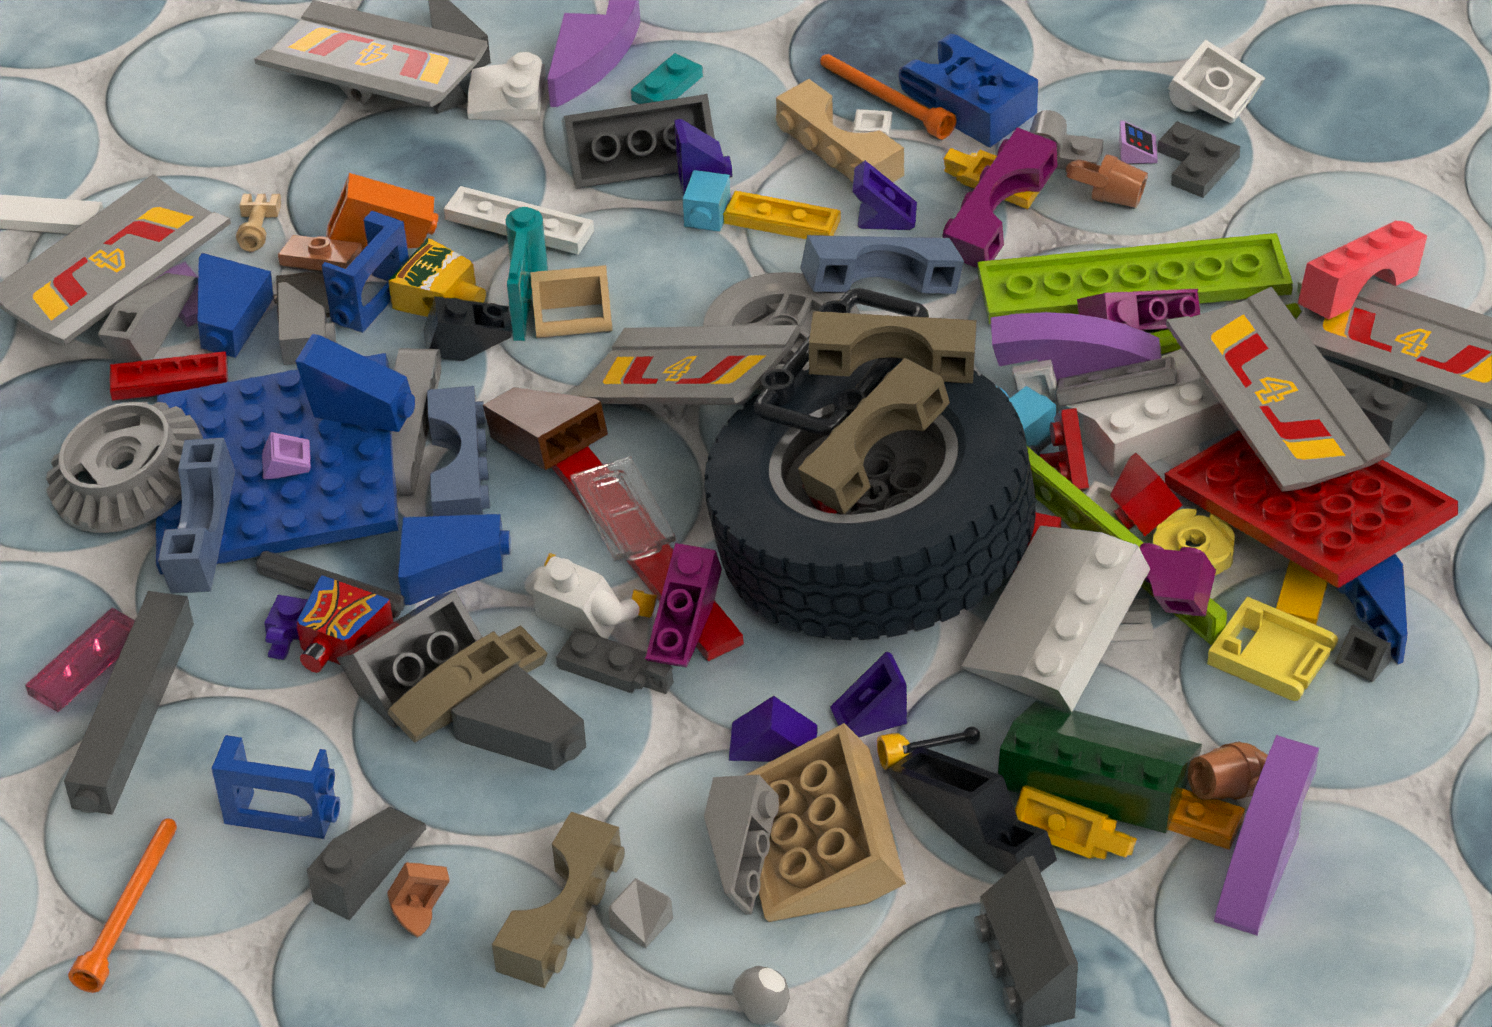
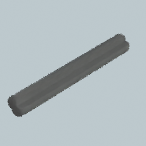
[256,551,405,618]

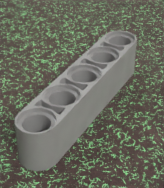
[392,348,441,495]

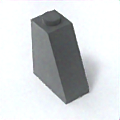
[451,664,586,771]

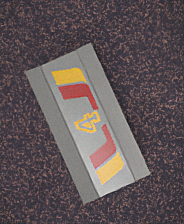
[254,0,488,108]
[0,174,231,345]
[1296,278,1492,410]
[1166,287,1391,491]
[564,325,800,421]

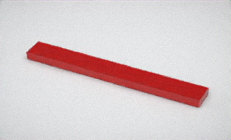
[551,446,744,661]

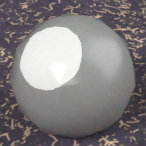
[732,966,790,1025]

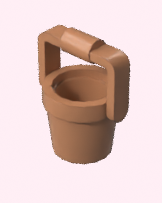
[1066,154,1148,208]
[1188,741,1268,800]

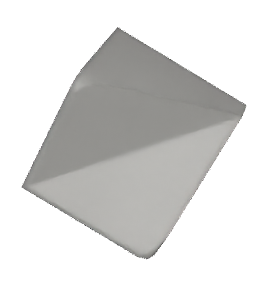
[608,878,673,948]

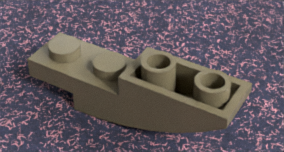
[387,625,548,743]

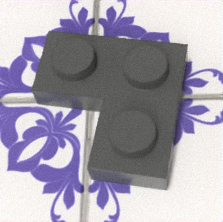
[1158,121,1241,198]

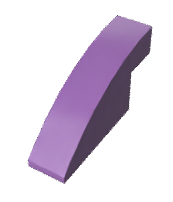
[547,0,641,107]
[991,312,1162,383]
[1214,735,1319,936]

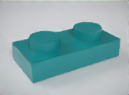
[631,53,703,104]

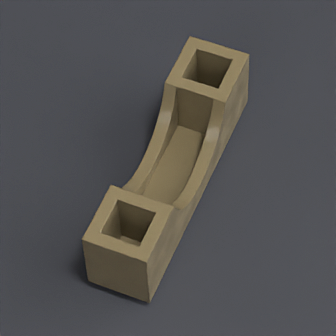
[809,311,977,383]
[798,358,950,514]
[492,812,625,988]

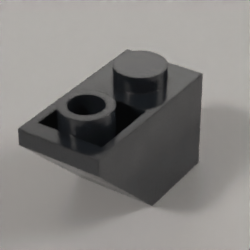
[423,296,513,361]

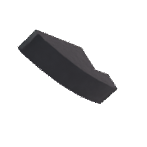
[889,746,1057,875]

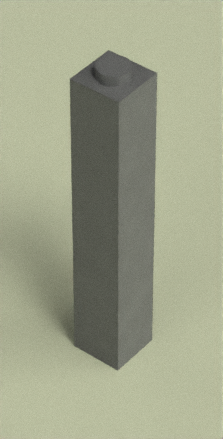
[64,591,194,814]

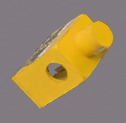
[388,238,486,317]

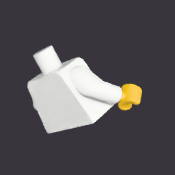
[525,553,657,639]

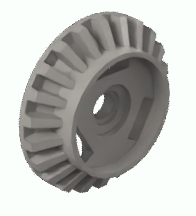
[703,272,860,390]
[46,401,203,533]

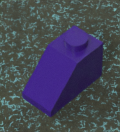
[674,119,733,196]

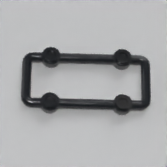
[754,288,929,436]

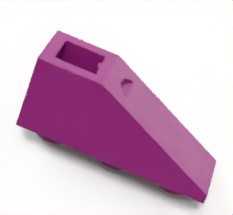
[1077,289,1200,332]
[645,543,722,668]

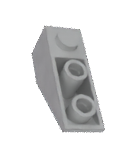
[98,273,198,363]
[704,775,779,914]

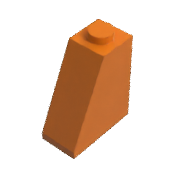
[326,173,439,250]

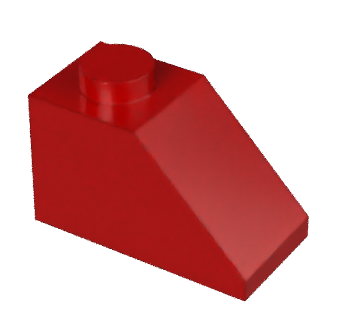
[1110,453,1183,536]

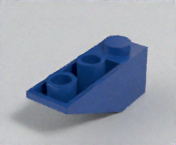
[1336,554,1408,665]

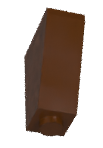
[483,387,608,470]

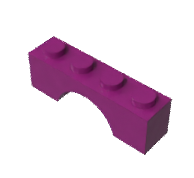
[942,127,1058,268]
[1139,543,1216,617]

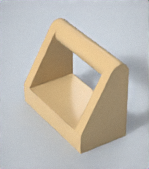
[530,265,613,338]

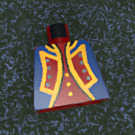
[297,575,393,673]

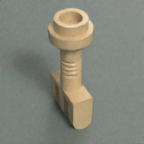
[236,194,281,252]

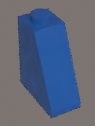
[197,253,274,358]
[295,334,415,432]
[398,514,511,605]

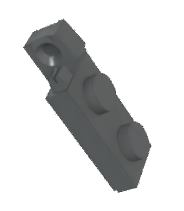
[556,628,674,694]

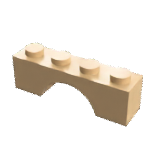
[776,79,904,183]

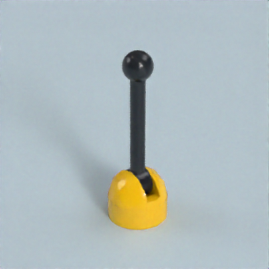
[877,726,980,770]

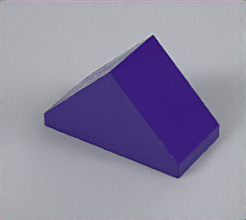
[830,651,907,737]
[729,696,818,762]

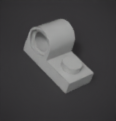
[1030,110,1103,170]

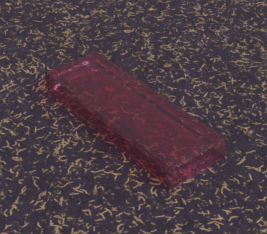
[25,608,135,712]

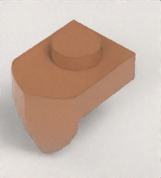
[387,862,450,938]

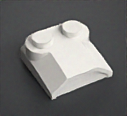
[1168,39,1265,123]
[467,52,546,120]

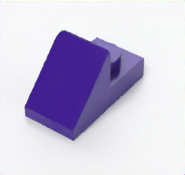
[852,160,917,230]

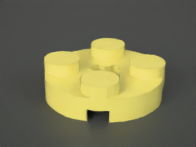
[1152,509,1235,576]

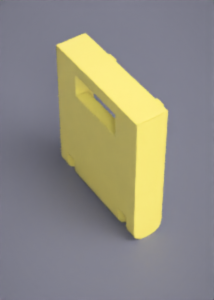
[1207,596,1338,701]

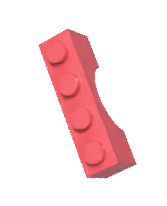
[1298,220,1427,320]

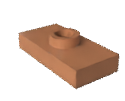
[278,235,362,271]

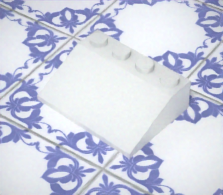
[1052,349,1237,478]
[962,526,1150,712]

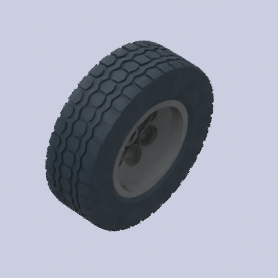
[704,358,1036,640]

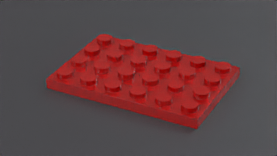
[1164,430,1458,588]

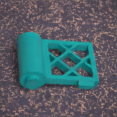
[505,207,548,341]

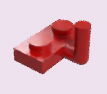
[1040,408,1089,493]

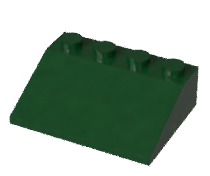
[998,700,1202,833]

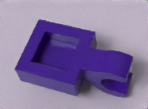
[264,595,308,660]

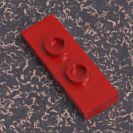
[110,351,228,401]

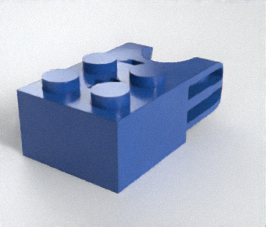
[899,34,1038,148]

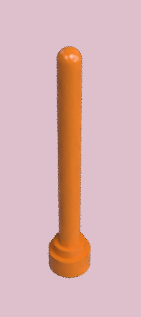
[820,54,956,140]
[68,818,177,993]

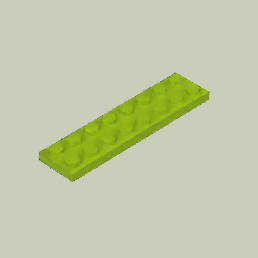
[977,233,1293,324]

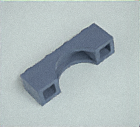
[800,235,964,294]
[427,386,490,516]
[158,438,235,594]

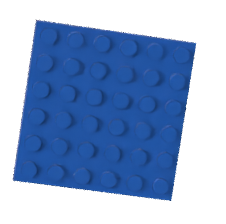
[156,353,399,575]

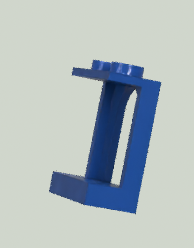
[322,211,409,333]
[211,735,340,839]

